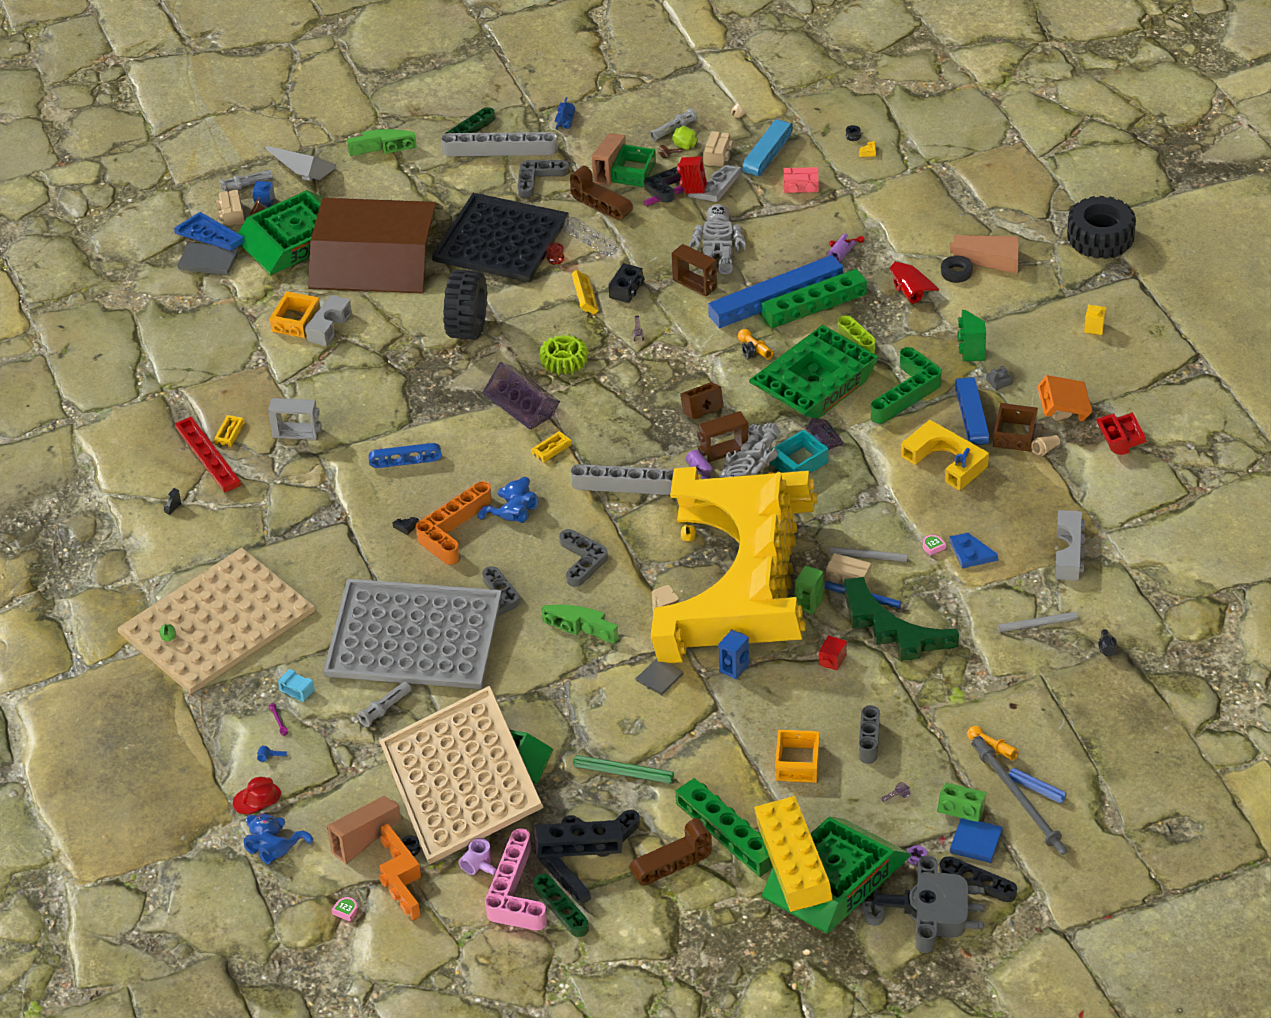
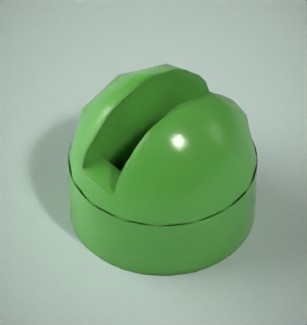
[160,624,176,641]

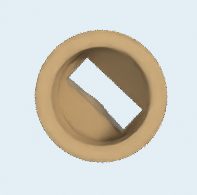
[731,104,746,118]

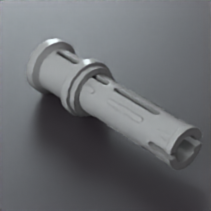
[650,108,698,141]
[220,169,273,192]
[357,681,412,727]

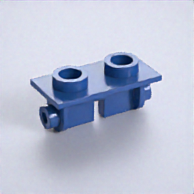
[554,97,575,130]

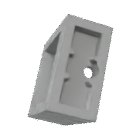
[268,398,322,440]

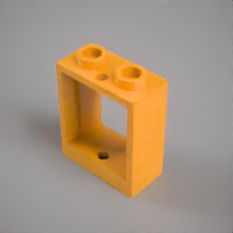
[270,291,321,338]
[775,730,820,783]

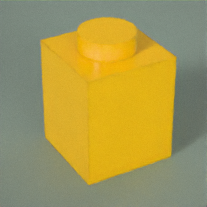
[1084,305,1106,335]

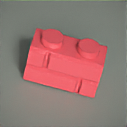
[784,167,819,193]

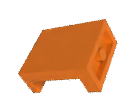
[1037,375,1092,422]

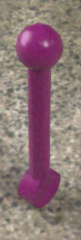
[268,703,288,736]

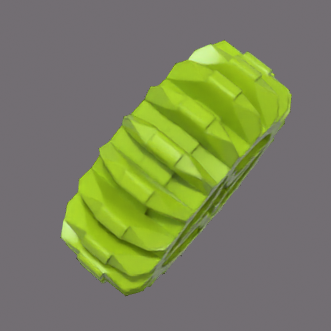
[539,334,589,376]

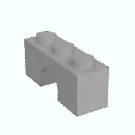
[305,295,352,346]

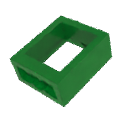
[611,144,656,187]

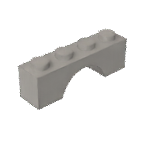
[1055,510,1085,581]

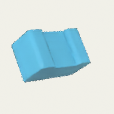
[278,669,315,702]

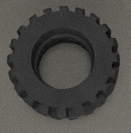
[1067,196,1136,259]
[443,270,488,340]

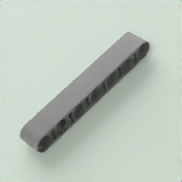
[441,132,558,156]
[570,464,700,495]

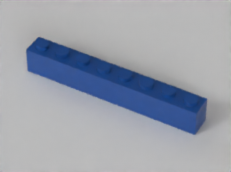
[708,255,843,329]

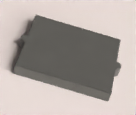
[636,659,684,695]

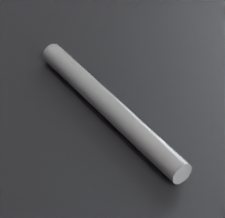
[829,547,908,562]
[998,612,1078,632]

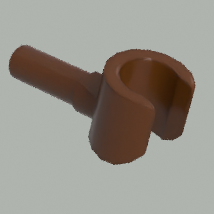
[658,145,683,158]

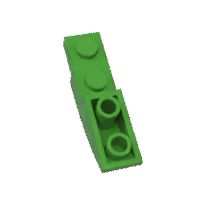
[347,129,417,156]
[541,605,619,644]

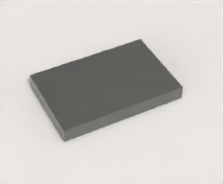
[177,243,239,275]

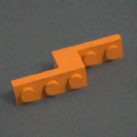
[379,823,421,921]

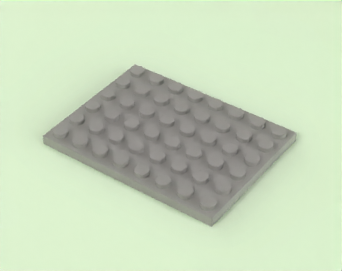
[323,579,502,689]

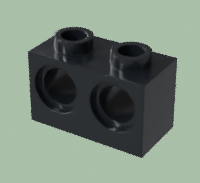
[608,263,645,303]

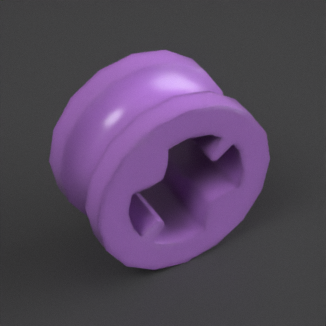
[908,845,927,866]

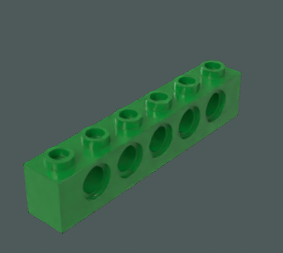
[762,269,867,328]
[675,778,773,877]

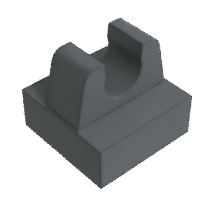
[986,366,1012,390]

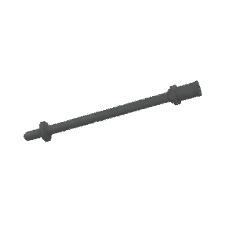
[971,736,1067,855]

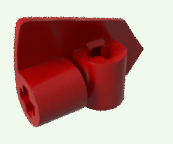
[890,261,939,304]

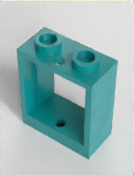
[769,429,829,474]

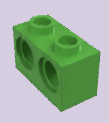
[795,565,823,614]
[937,783,987,822]

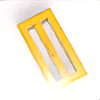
[214,415,245,447]
[531,431,572,463]

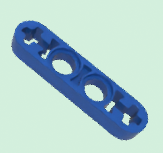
[368,443,442,468]

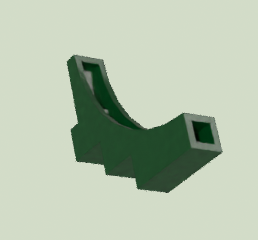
[844,577,959,661]

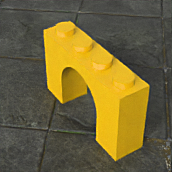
[901,419,989,491]

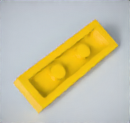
[572,269,599,315]

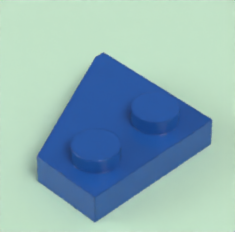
[949,533,998,568]

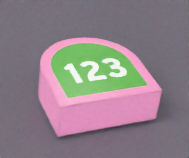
[923,535,946,556]
[332,897,358,922]

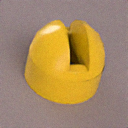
[681,525,696,541]

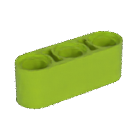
[838,316,875,354]

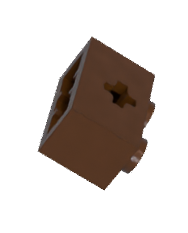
[680,382,724,419]

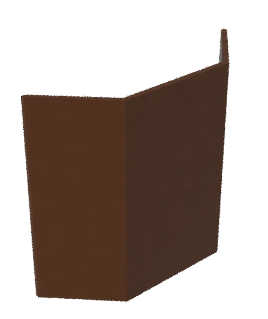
[308,198,443,293]

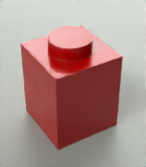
[819,635,847,671]

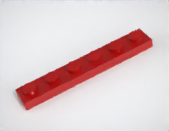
[175,416,241,493]

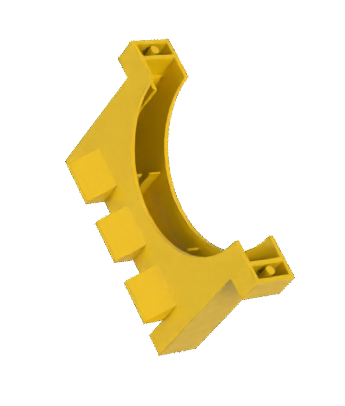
[650,467,818,663]

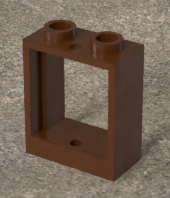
[672,244,718,296]
[993,403,1038,452]
[697,411,748,463]

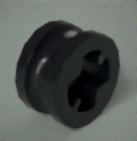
[846,125,861,141]
[741,341,756,359]
[401,835,420,856]

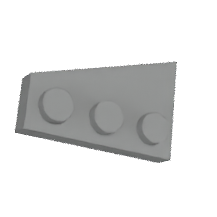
[687,165,742,202]

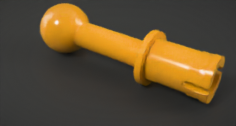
[738,329,774,360]
[967,726,1019,761]

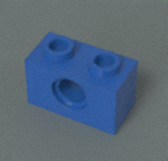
[718,629,749,679]

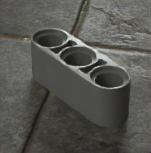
[859,705,880,764]

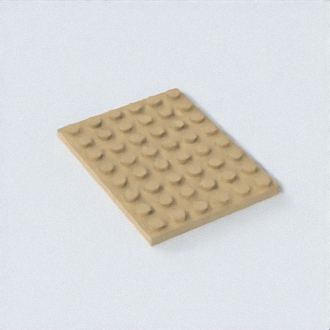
[118,547,315,695]
[379,686,544,864]

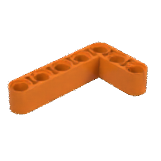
[416,481,492,565]

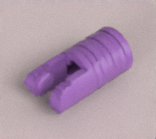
[828,233,856,262]
[685,450,713,479]

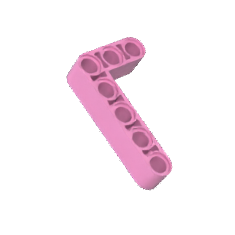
[485,828,547,930]

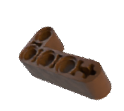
[570,165,633,220]
[629,818,712,886]

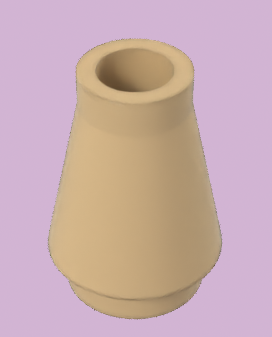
[1031,435,1060,456]

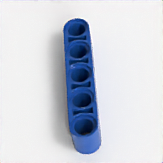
[955,377,989,445]

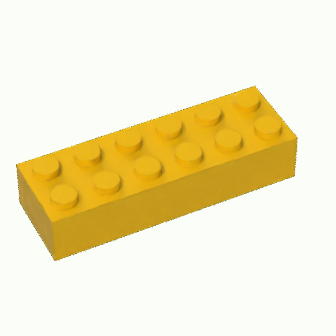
[754,796,832,912]

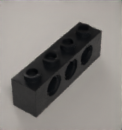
[534,820,623,858]

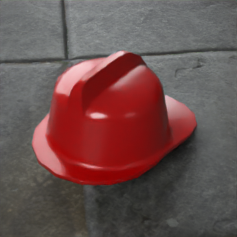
[232,776,281,814]

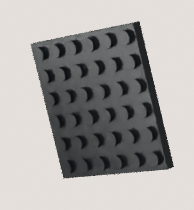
[432,192,569,282]

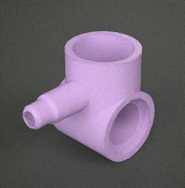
[459,838,497,875]

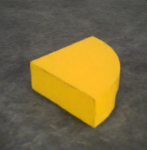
[859,141,876,157]

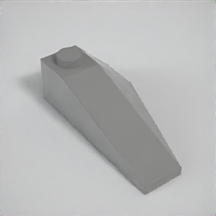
[266,146,336,182]

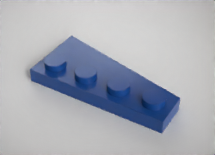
[174,212,244,251]

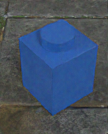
[252,181,275,208]

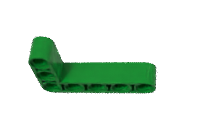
[870,347,942,424]

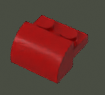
[1096,412,1147,455]

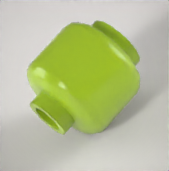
[672,126,698,151]

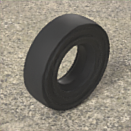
[941,256,973,283]

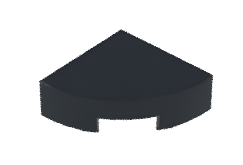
[164,488,182,515]
[392,517,419,535]

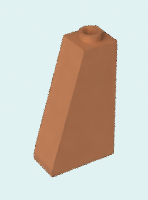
[592,133,626,186]
[950,235,1018,273]
[327,796,401,864]

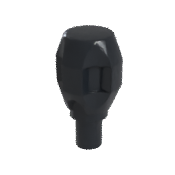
[1098,629,1118,657]

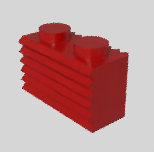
[677,156,708,194]

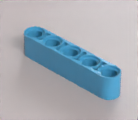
[742,119,793,177]

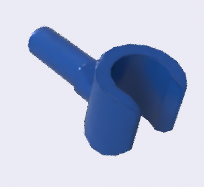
[955,448,970,468]
[257,746,287,762]

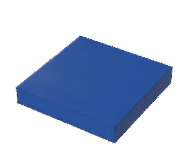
[950,818,1002,863]

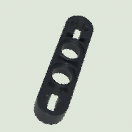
[535,849,591,905]
[939,856,1017,902]

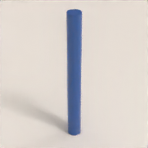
[825,581,902,609]

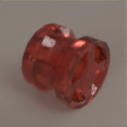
[546,243,565,265]

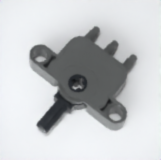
[875,855,984,953]

